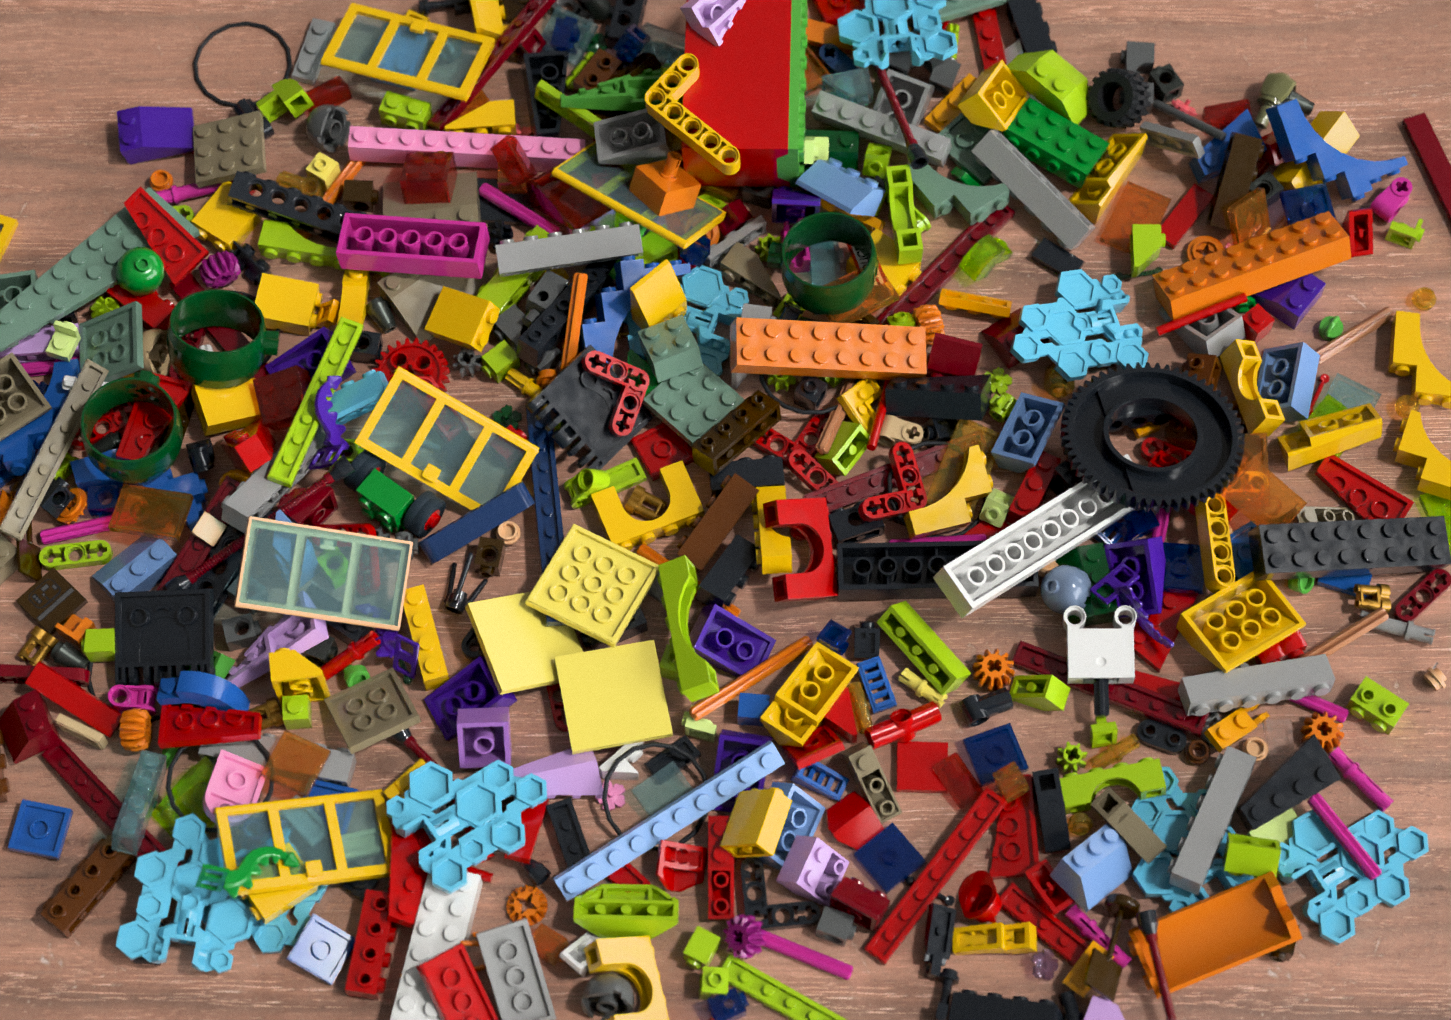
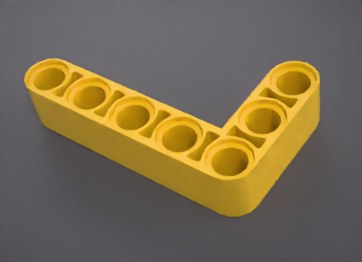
[645,53,741,175]
[1195,471,1268,593]

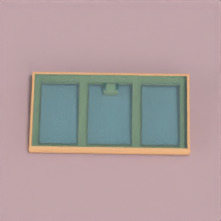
[234,516,413,631]

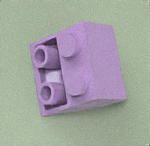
[776,835,849,907]

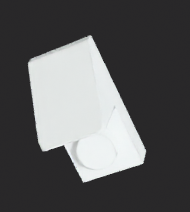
[599,742,644,780]
[559,931,601,977]

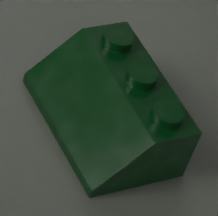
[800,129,859,172]
[1055,543,1118,627]

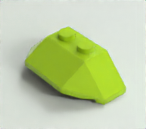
[1007,50,1089,125]
[573,884,679,939]

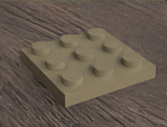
[193,110,267,188]
[324,667,421,754]

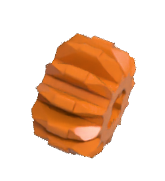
[912,304,945,345]
[972,648,1015,692]
[119,709,153,752]
[1300,711,1344,754]

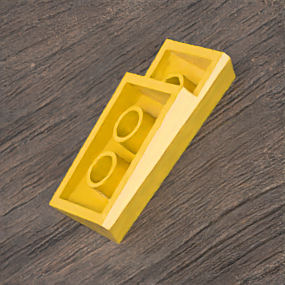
[1272,111,1360,208]
[1069,133,1148,225]
[1277,403,1383,471]
[760,641,859,747]

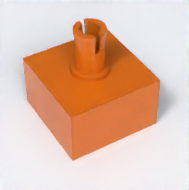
[629,151,701,216]

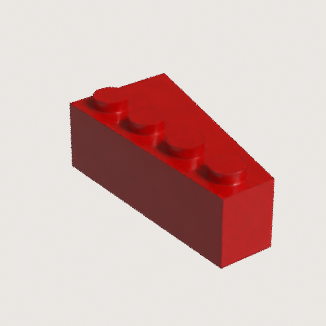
[220,418,276,473]

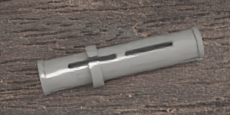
[1358,610,1436,645]

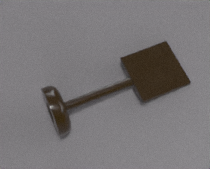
[9,480,42,581]
[1084,893,1141,1002]

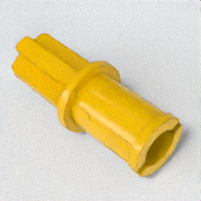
[505,368,543,398]

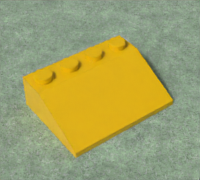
[1176,571,1306,674]

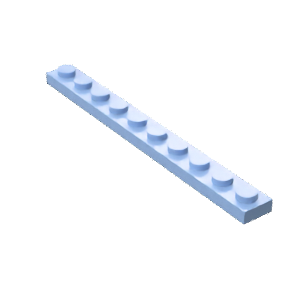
[553,741,785,902]

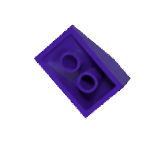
[117,106,195,165]
[772,186,820,224]
[1250,274,1326,330]
[265,327,356,406]
[1104,536,1166,618]
[689,604,776,677]
[424,656,518,741]
[713,729,772,812]

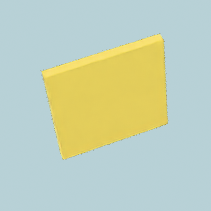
[526,524,659,648]
[465,592,583,695]
[555,640,673,754]

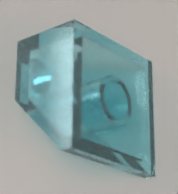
[820,68,874,106]

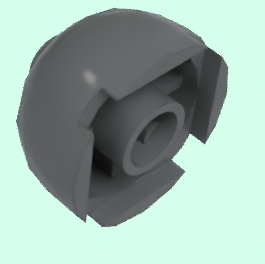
[306,104,351,152]
[581,973,634,1020]

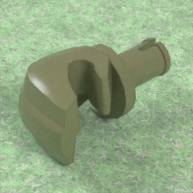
[1254,72,1297,129]

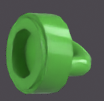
[1318,316,1343,341]
[1288,578,1315,594]
[343,665,370,687]

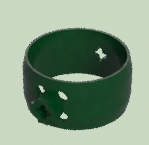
[767,212,878,315]
[167,289,279,389]
[80,370,183,484]

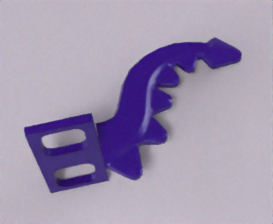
[308,376,350,470]
[1090,562,1174,649]
[355,603,420,679]

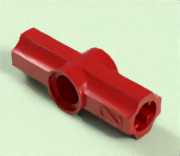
[864,701,942,750]

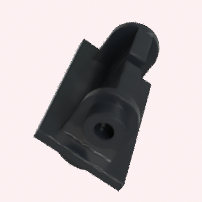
[230,241,274,286]

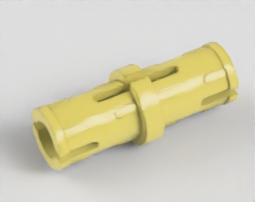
[898,668,948,709]

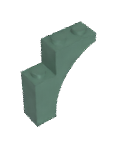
[907,163,1009,226]

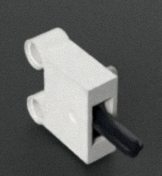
[1062,605,1137,717]

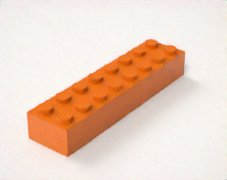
[1152,211,1352,320]
[730,317,927,380]

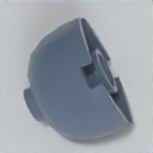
[1040,565,1091,615]

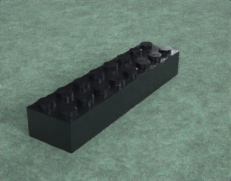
[1248,516,1451,581]
[836,541,1039,601]

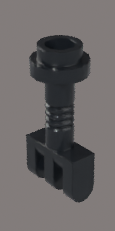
[418,0,471,16]
[935,968,959,1020]

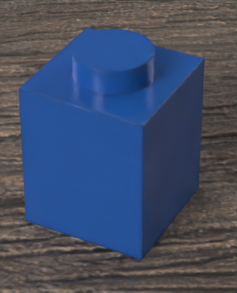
[737,693,770,727]

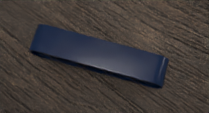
[419,481,535,564]

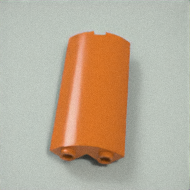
[1127,871,1303,999]

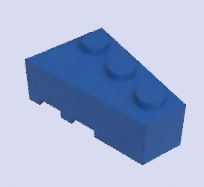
[1188,109,1267,184]

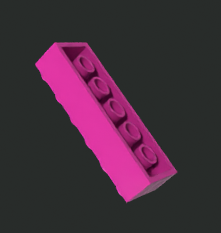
[336,213,490,279]

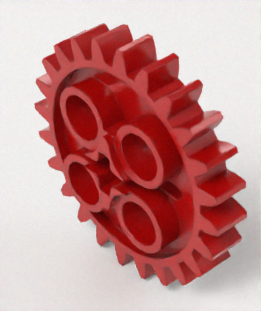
[372,337,450,414]

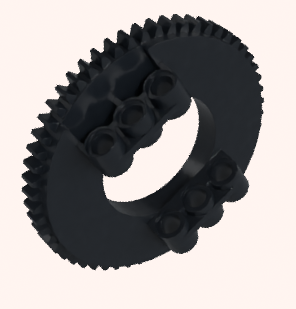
[1060,362,1245,513]

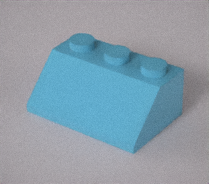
[320,369,396,428]

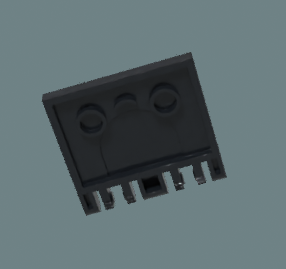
[525,345,653,470]
[115,588,216,687]

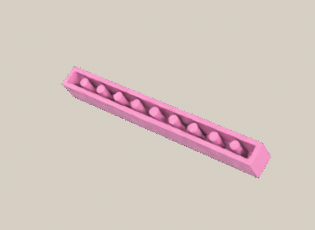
[348,126,585,174]

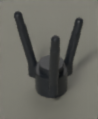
[444,553,488,615]

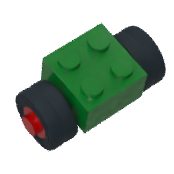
[344,450,446,538]

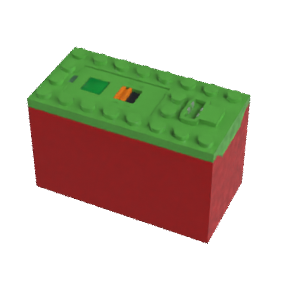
[681,0,808,187]

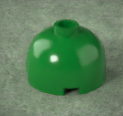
[116,247,164,296]

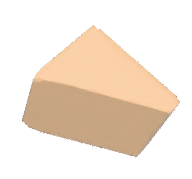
[192,511,227,547]

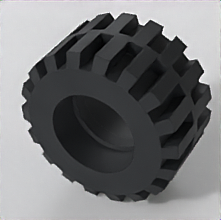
[1086,68,1151,129]

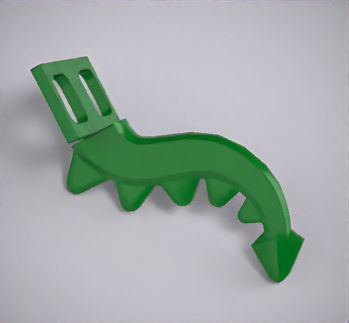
[195,846,299,899]

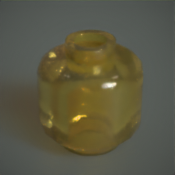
[1044,363,1075,398]

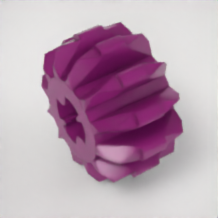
[198,251,241,289]
[722,914,767,959]

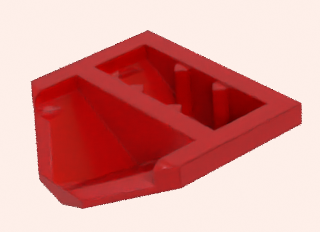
[827,791,885,851]
[655,840,707,892]

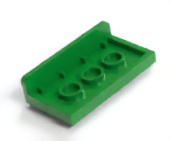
[1003,97,1110,188]

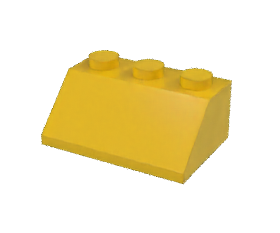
[469,0,508,49]
[957,60,1030,132]
[269,648,331,706]

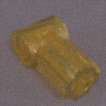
[276,171,324,197]

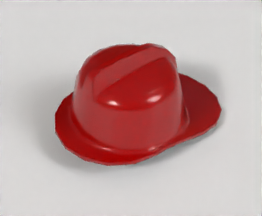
[958,870,1002,923]

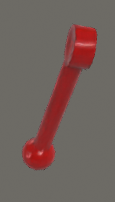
[1308,374,1330,417]

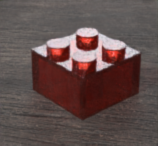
[400,151,458,204]
[253,365,311,431]

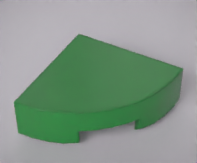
[950,166,980,186]
[1232,296,1256,314]

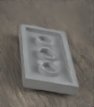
[476,918,557,1020]

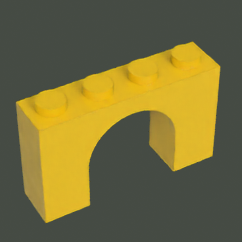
[591,460,704,551]
[584,936,669,1020]

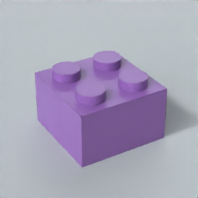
[457,707,512,768]

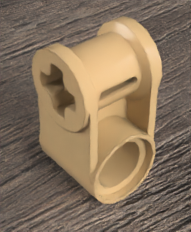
[878,415,924,453]

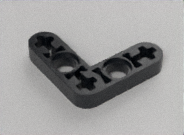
[740,857,820,931]

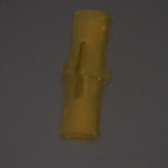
[847,682,873,734]
[1089,733,1140,769]

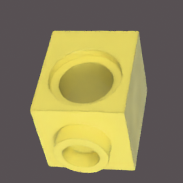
[306,152,340,192]

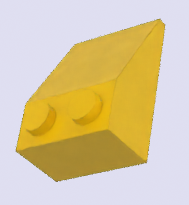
[630,259,687,329]

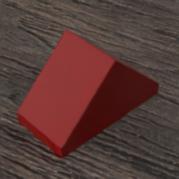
[1342,208,1374,257]
[822,687,857,743]
[1024,859,1075,915]

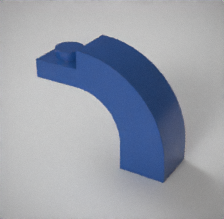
[156,671,250,711]

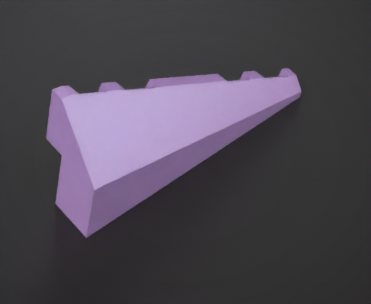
[680,0,746,46]
[226,590,329,688]
[513,748,603,799]

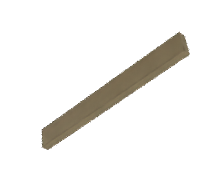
[0,359,109,542]

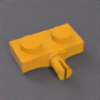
[1062,940,1114,998]

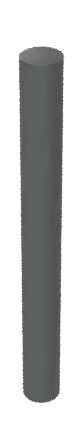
[1153,99,1227,141]

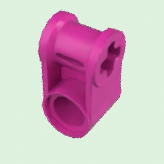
[1369,177,1413,223]
[108,685,159,716]

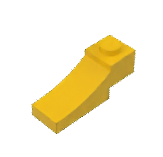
[337,269,370,324]
[952,922,1037,956]

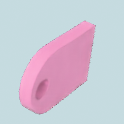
[202,749,269,828]

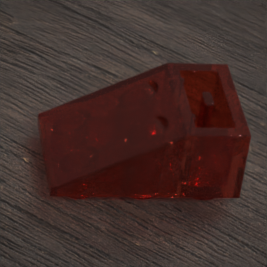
[527,162,611,230]

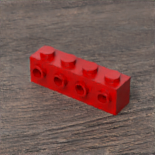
[345,889,397,1001]

